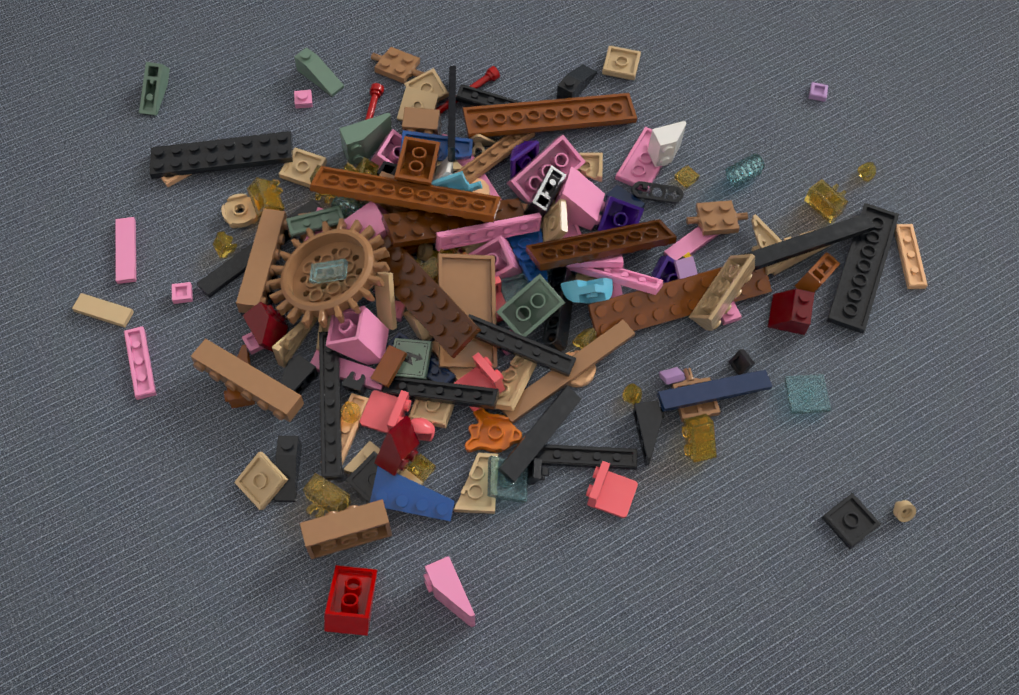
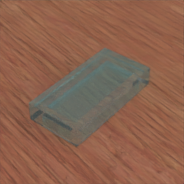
[309,259,348,284]

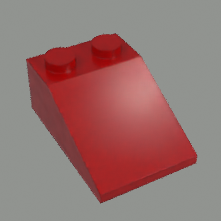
[324,565,377,636]

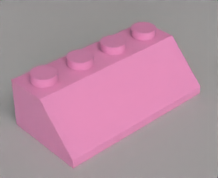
[507,135,586,204]

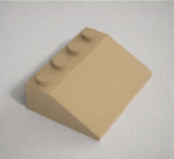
[689,254,755,331]

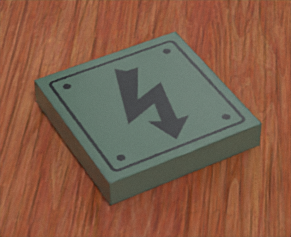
[393,338,433,380]

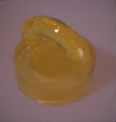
[857,162,876,181]
[623,383,642,405]
[341,401,361,423]

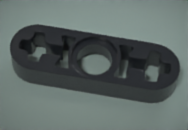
[631,181,684,204]

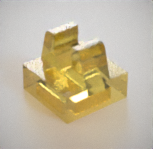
[213,231,237,258]
[572,327,597,349]
[407,454,436,482]

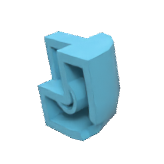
[561,278,613,303]

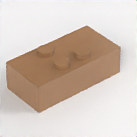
[300,499,392,559]

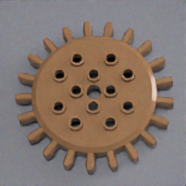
[268,218,390,328]

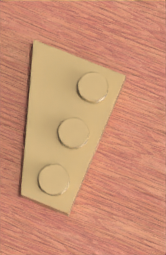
[454,453,498,514]

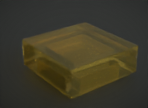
[674,165,700,188]

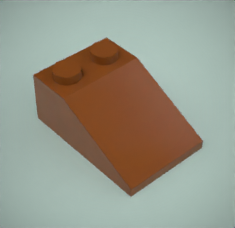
[394,136,440,185]

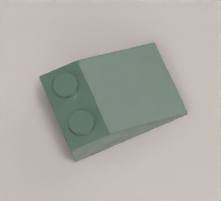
[339,113,392,166]
[496,274,565,337]

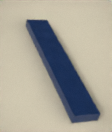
[657,369,773,412]

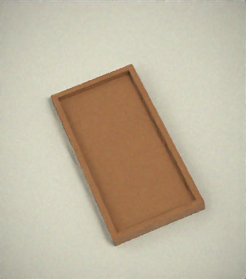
[437,253,497,369]

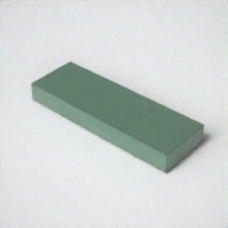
[286,205,344,238]

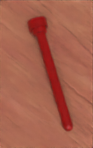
[436,66,500,114]
[365,83,384,120]

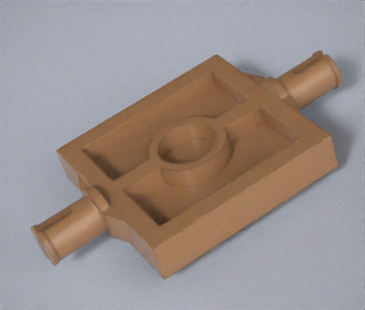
[371,47,424,84]
[686,200,748,236]
[671,368,721,431]

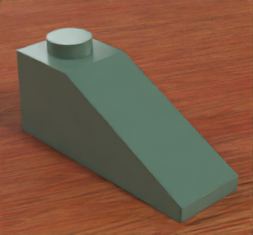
[294,47,344,97]
[139,62,170,116]

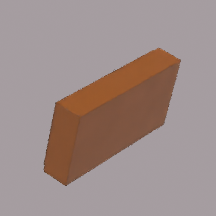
[370,345,407,388]

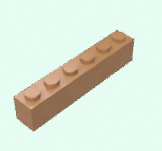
[236,208,288,313]
[191,338,304,422]

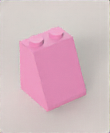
[555,167,606,231]
[344,201,389,241]
[326,306,389,365]

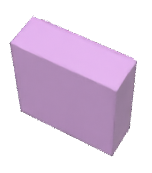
[808,82,828,102]
[674,256,698,279]
[659,367,685,385]

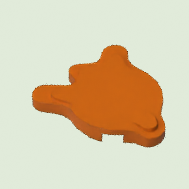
[465,408,522,453]

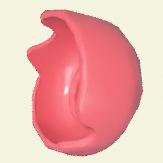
[411,417,435,441]

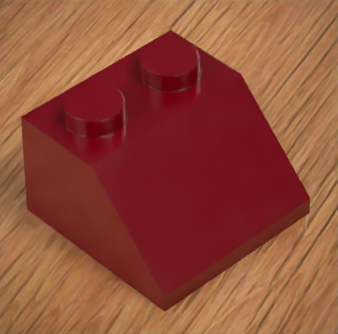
[768,289,815,335]
[242,302,288,352]
[374,416,420,476]

